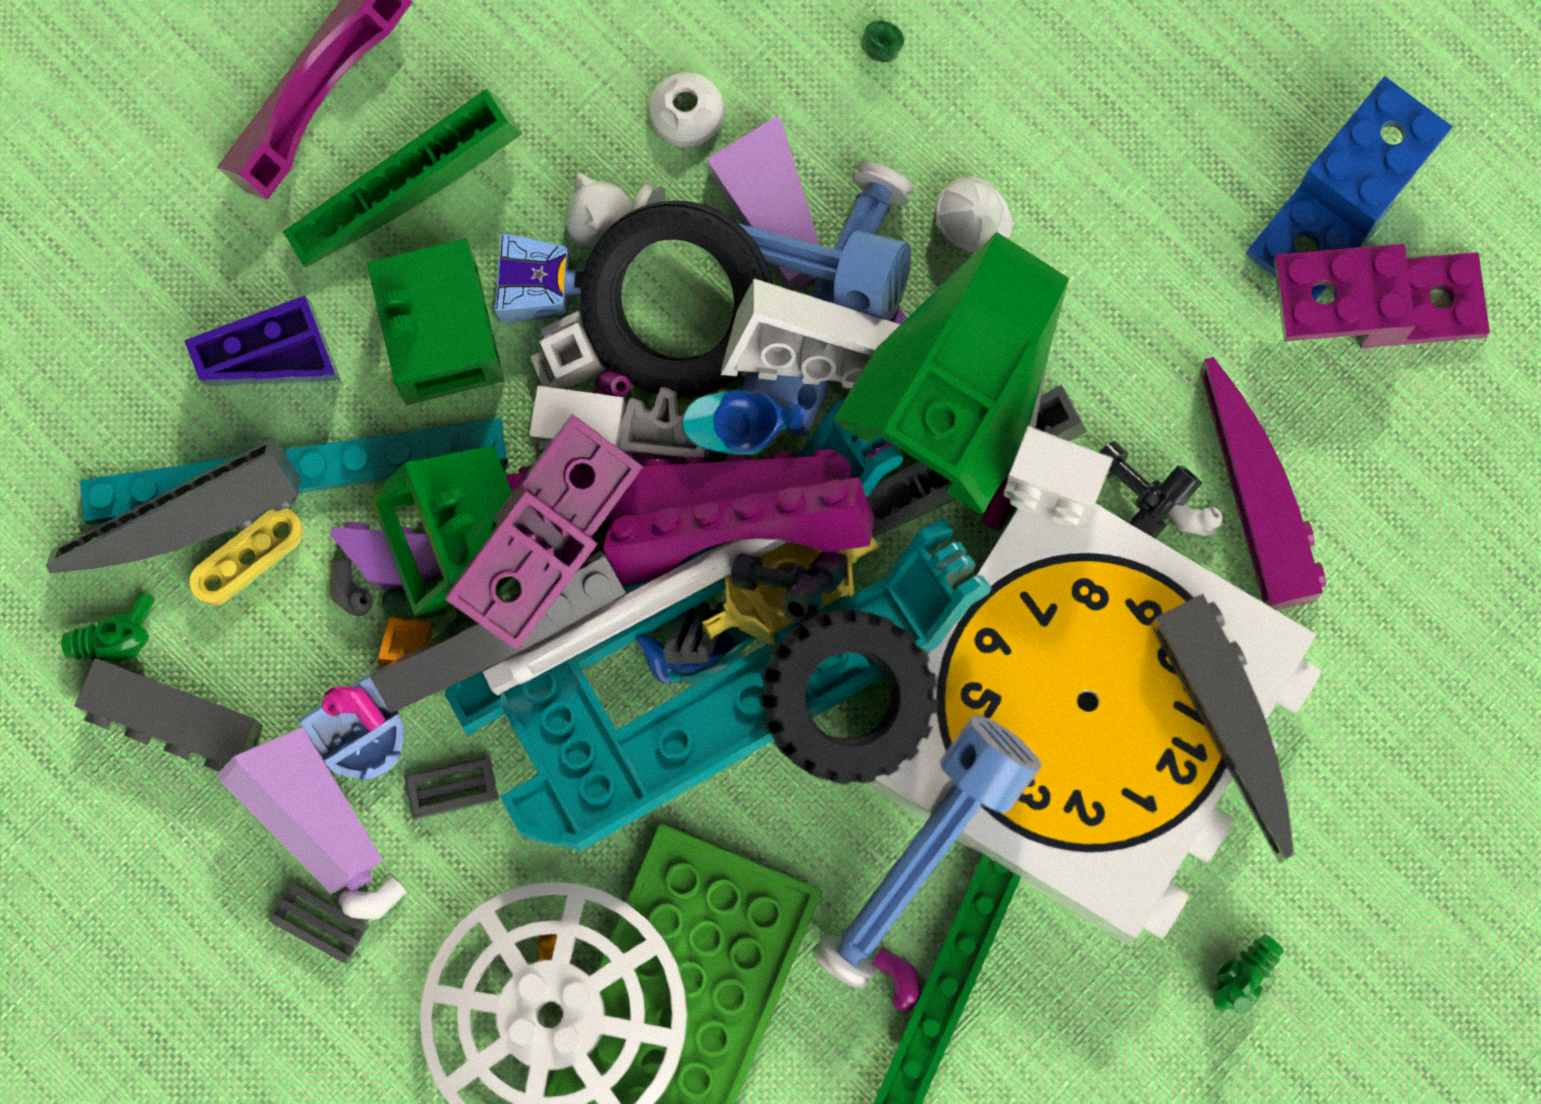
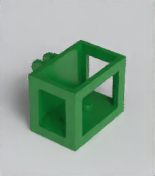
[366,238,505,405]
[370,445,519,616]

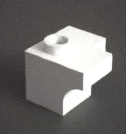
[530,311,607,390]

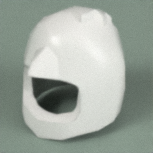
[564,173,633,251]

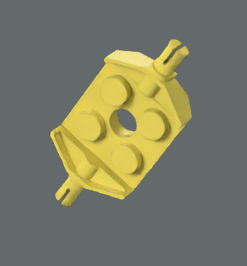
[702,536,878,645]

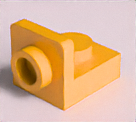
[378,617,432,669]

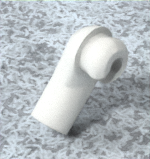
[1168,503,1223,537]
[339,877,407,920]

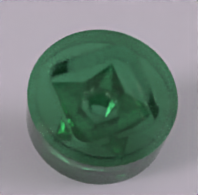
[861,20,904,62]

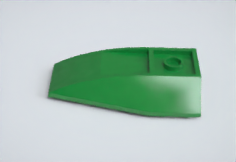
[833,232,1069,515]

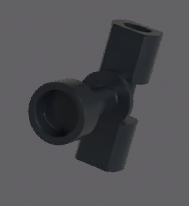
[1099,441,1202,539]
[731,552,847,623]

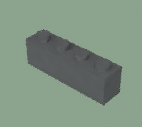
[75,658,263,773]

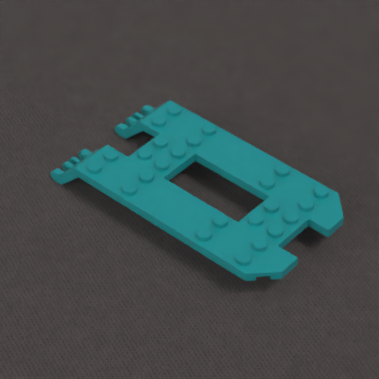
[445,398,991,851]

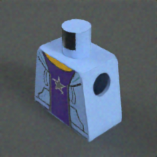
[495,234,584,323]

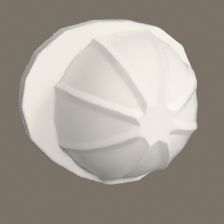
[935,177,1012,253]

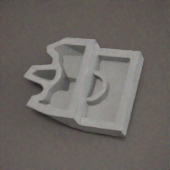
[620,387,711,466]

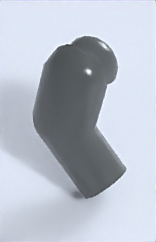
[330,559,373,616]

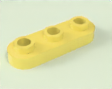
[189,508,304,606]

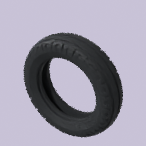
[581,200,773,397]

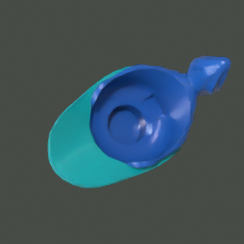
[682,389,806,455]
[635,626,757,686]

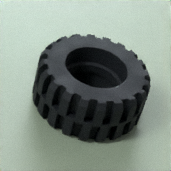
[759,609,938,785]

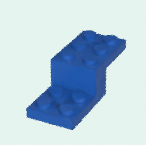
[1246,76,1453,301]

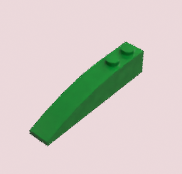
[283,88,522,267]

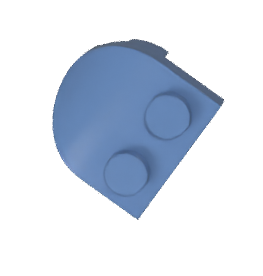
[298,672,405,780]

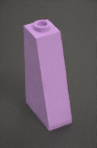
[706,116,820,291]
[216,727,383,894]

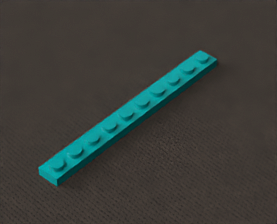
[80,418,508,525]

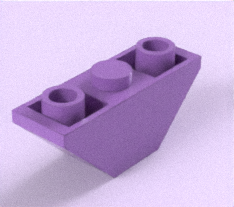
[331,522,442,592]

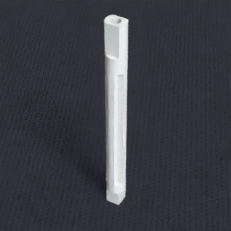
[483,539,787,695]

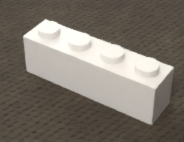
[721,279,901,388]

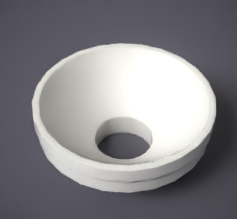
[649,72,724,148]

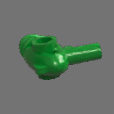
[61,593,155,661]
[1212,934,1284,1014]

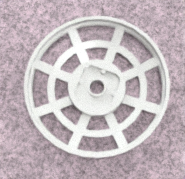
[420,882,687,1104]

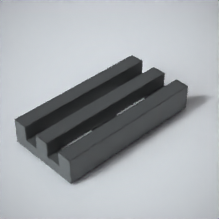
[664,602,726,663]
[404,756,499,820]
[269,883,368,964]

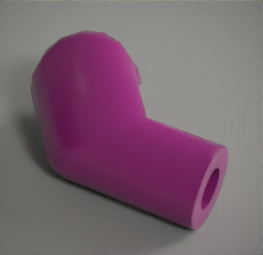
[591,370,631,397]
[872,947,922,1012]

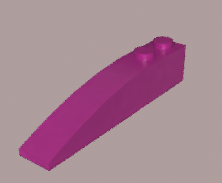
[1200,357,1326,610]

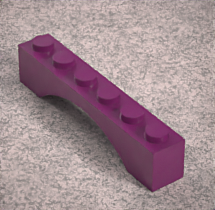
[217,0,413,200]
[603,477,874,587]

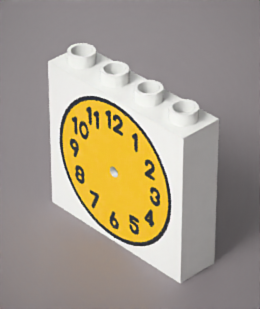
[865,504,1322,945]

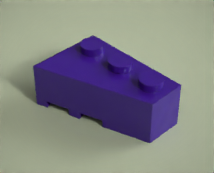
[184,295,341,386]

